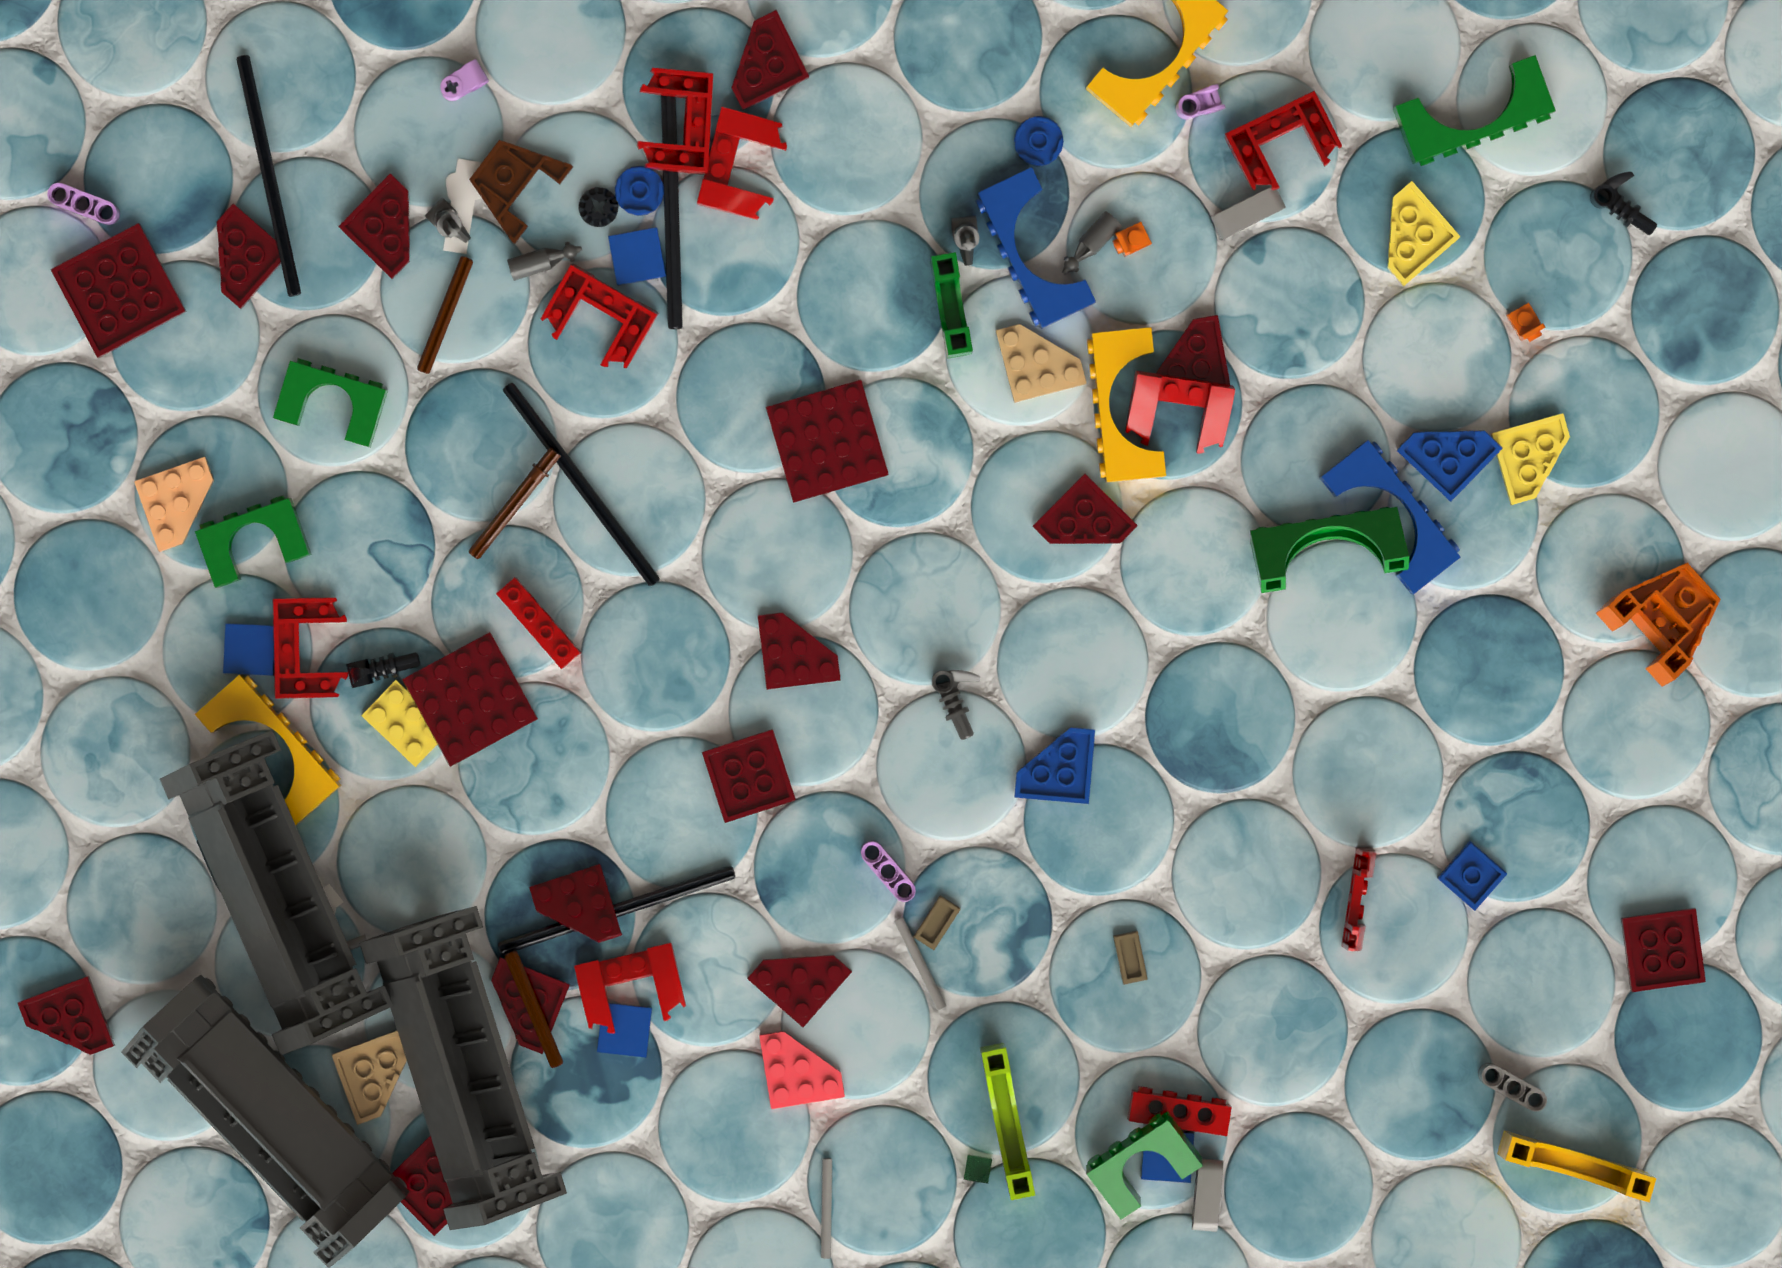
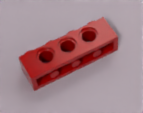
[496,577,582,669]
[1127,1086,1232,1136]

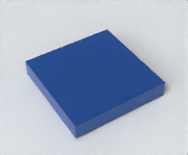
[608,227,666,286]
[223,624,274,676]
[1437,841,1507,911]
[597,1003,652,1058]
[1141,1132,1194,1183]

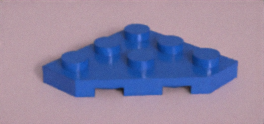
[1397,430,1503,502]
[1014,727,1095,804]

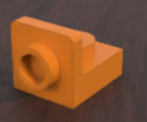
[1112,222,1152,257]
[1506,303,1545,342]

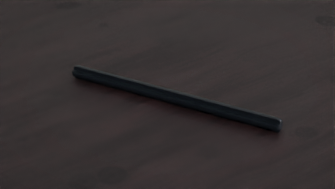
[236,55,301,297]
[661,95,683,330]
[503,383,660,586]
[498,866,736,955]

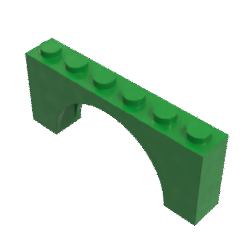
[1393,55,1556,166]
[1250,507,1409,593]

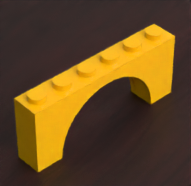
[1086,0,1228,127]
[1087,327,1166,483]
[194,674,342,825]
[1497,1130,1657,1203]

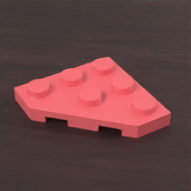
[759,1031,845,1109]

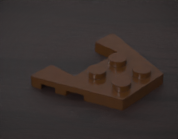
[469,140,573,244]

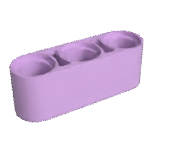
[47,183,120,225]
[861,841,916,902]

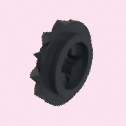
[579,187,618,227]

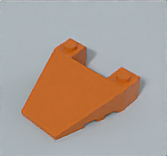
[1596,562,1721,687]

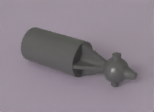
[1062,211,1122,275]
[507,242,582,281]

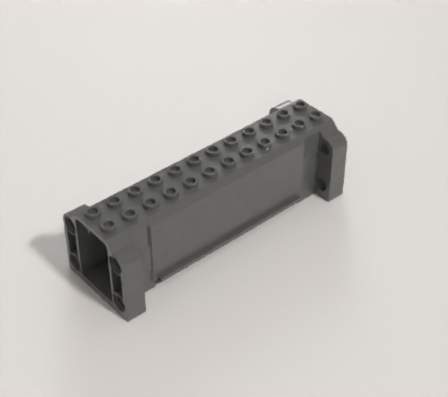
[160,730,393,1055]
[359,906,567,1230]
[121,975,409,1268]

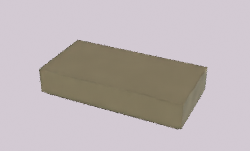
[913,895,961,950]
[1113,931,1148,985]

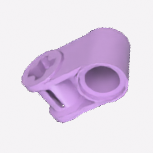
[440,59,489,101]
[1175,84,1226,120]

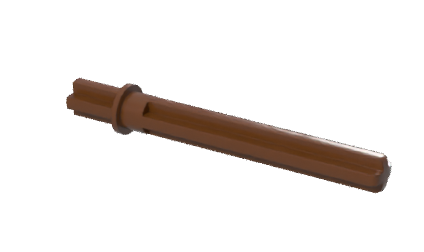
[469,448,561,559]

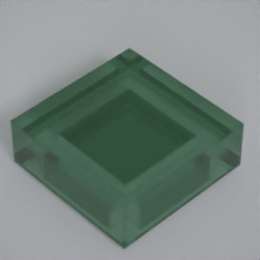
[963,1154,992,1184]

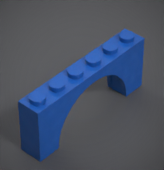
[975,167,1096,329]
[1319,440,1461,594]

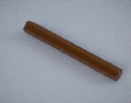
[417,256,473,374]
[505,951,563,1068]

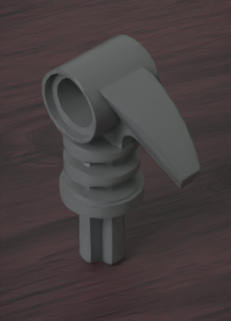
[425,198,471,243]
[951,216,980,266]
[931,670,980,740]

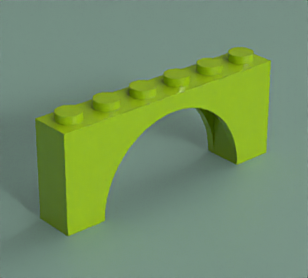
[980,1043,1036,1200]

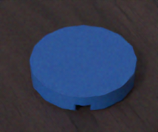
[1014,116,1064,166]
[615,166,664,216]

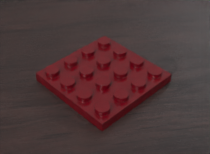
[50,223,187,358]
[766,380,889,503]
[402,632,538,767]

